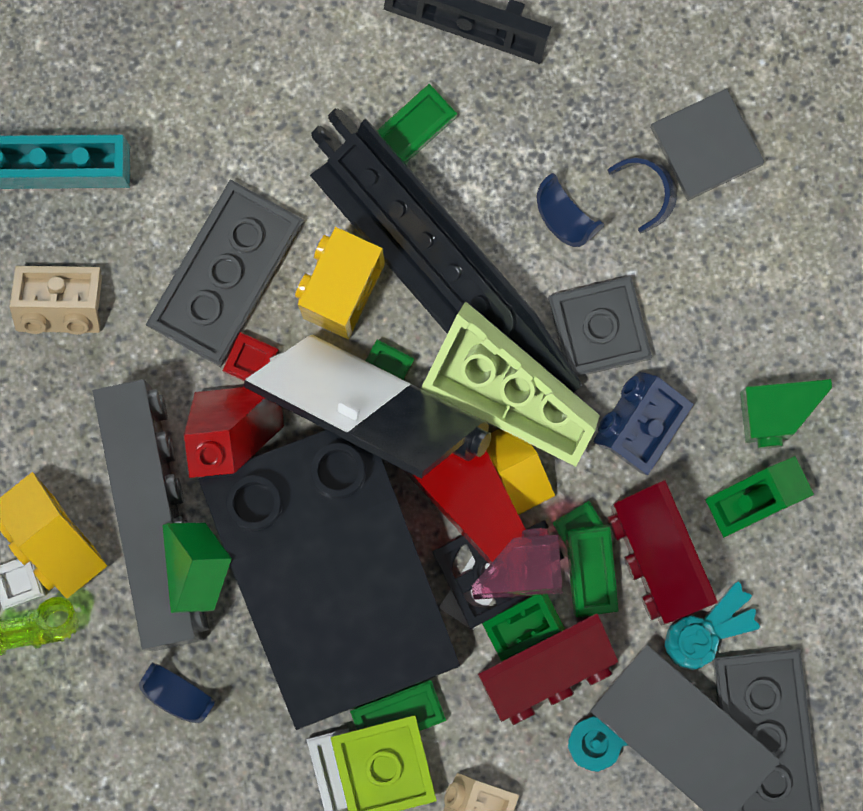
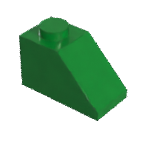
[740,379,832,449]
[705,456,814,538]

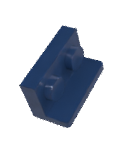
[593,372,694,475]

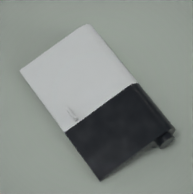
[244,335,491,479]

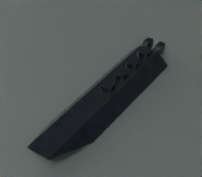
[310,108,583,393]

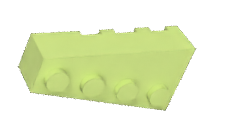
[421,301,600,467]

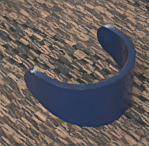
[607,158,677,234]
[536,173,604,247]
[139,662,216,723]

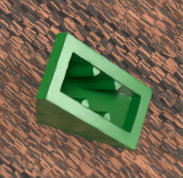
[162,523,232,613]
[482,590,565,662]

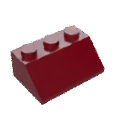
[607,480,718,626]
[477,614,618,726]

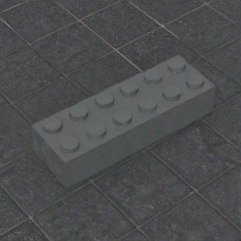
[92,379,209,651]

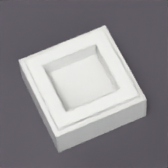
[0,559,46,610]

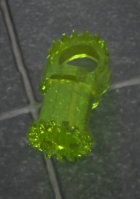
[0,597,79,655]

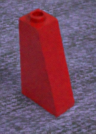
[184,387,284,478]
[402,451,533,571]

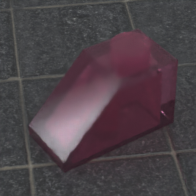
[472,528,562,600]

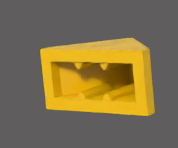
[486,429,555,515]

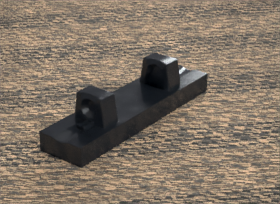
[383,0,552,64]

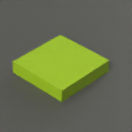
[330,715,437,811]

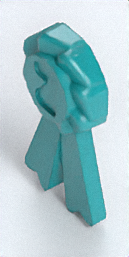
[665,582,760,670]
[568,717,629,772]

